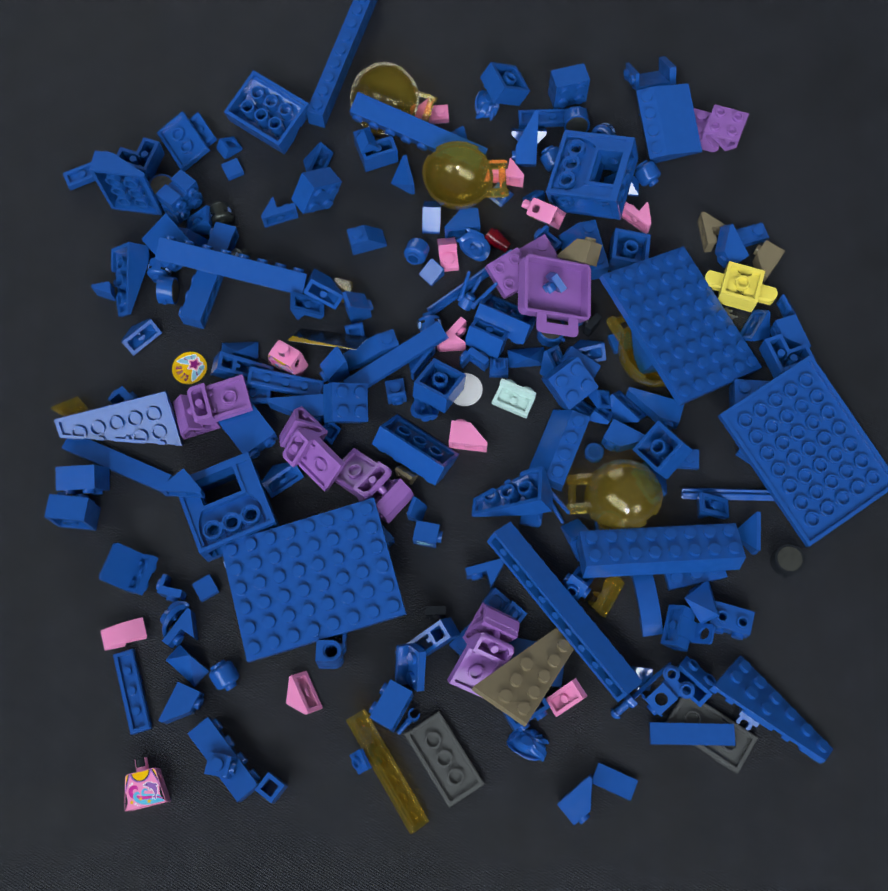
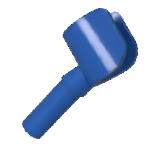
[396,708,420,735]

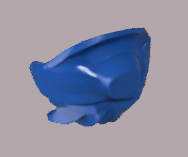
[475,90,500,121]
[456,228,491,262]
[410,397,439,422]
[160,601,190,637]
[507,729,549,762]

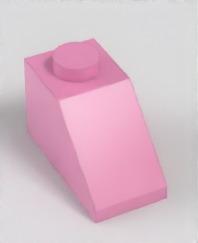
[449,419,487,452]

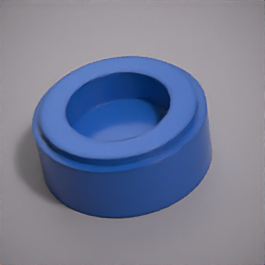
[584,443,604,463]

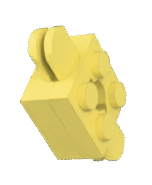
[704,261,778,313]

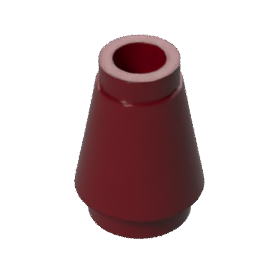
[485,227,511,252]

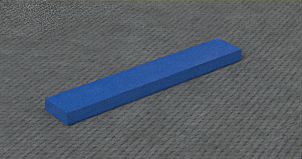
[343,321,449,388]
[61,438,173,493]

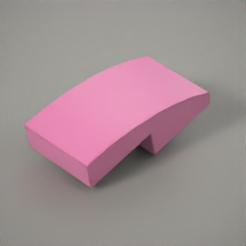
[100,617,147,651]

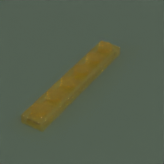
[346,709,429,834]

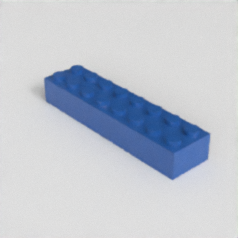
[576,523,746,578]

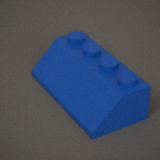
[529,410,591,491]
[372,414,460,485]

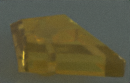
[51,396,89,416]

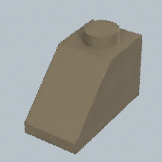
[558,237,602,267]
[752,240,785,284]

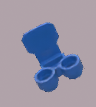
[641,665,695,717]

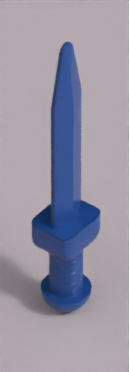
[611,662,671,719]

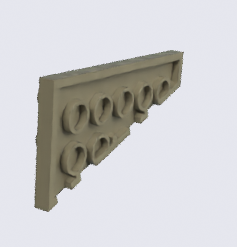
[472,628,574,727]

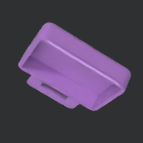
[518,254,591,337]

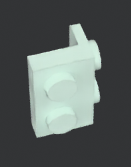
[492,379,536,419]

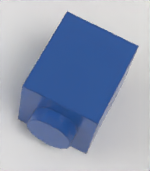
[413,520,443,548]
[255,772,288,804]

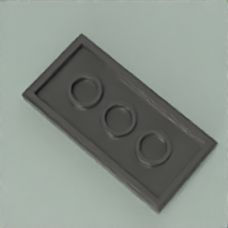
[665,697,758,774]
[404,711,485,808]

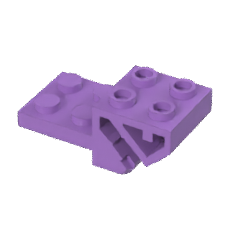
[694,104,749,152]
[485,234,560,299]
[173,374,253,440]
[279,406,346,492]
[334,448,414,524]
[447,602,520,697]

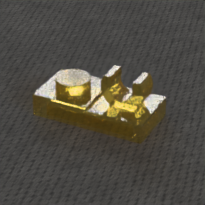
[588,576,624,618]

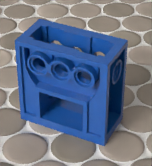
[546,130,639,220]
[179,452,279,562]

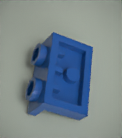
[395,643,426,692]

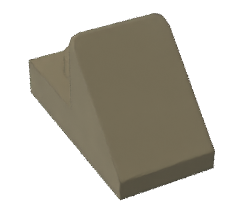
[697,212,725,253]

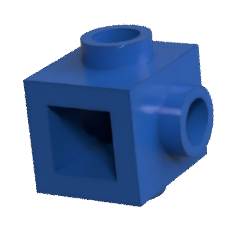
[562,566,595,602]

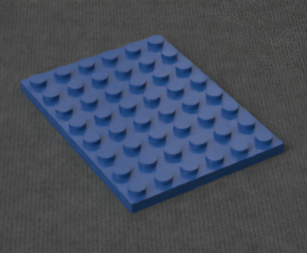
[599,246,762,406]
[718,355,888,547]
[221,498,407,662]

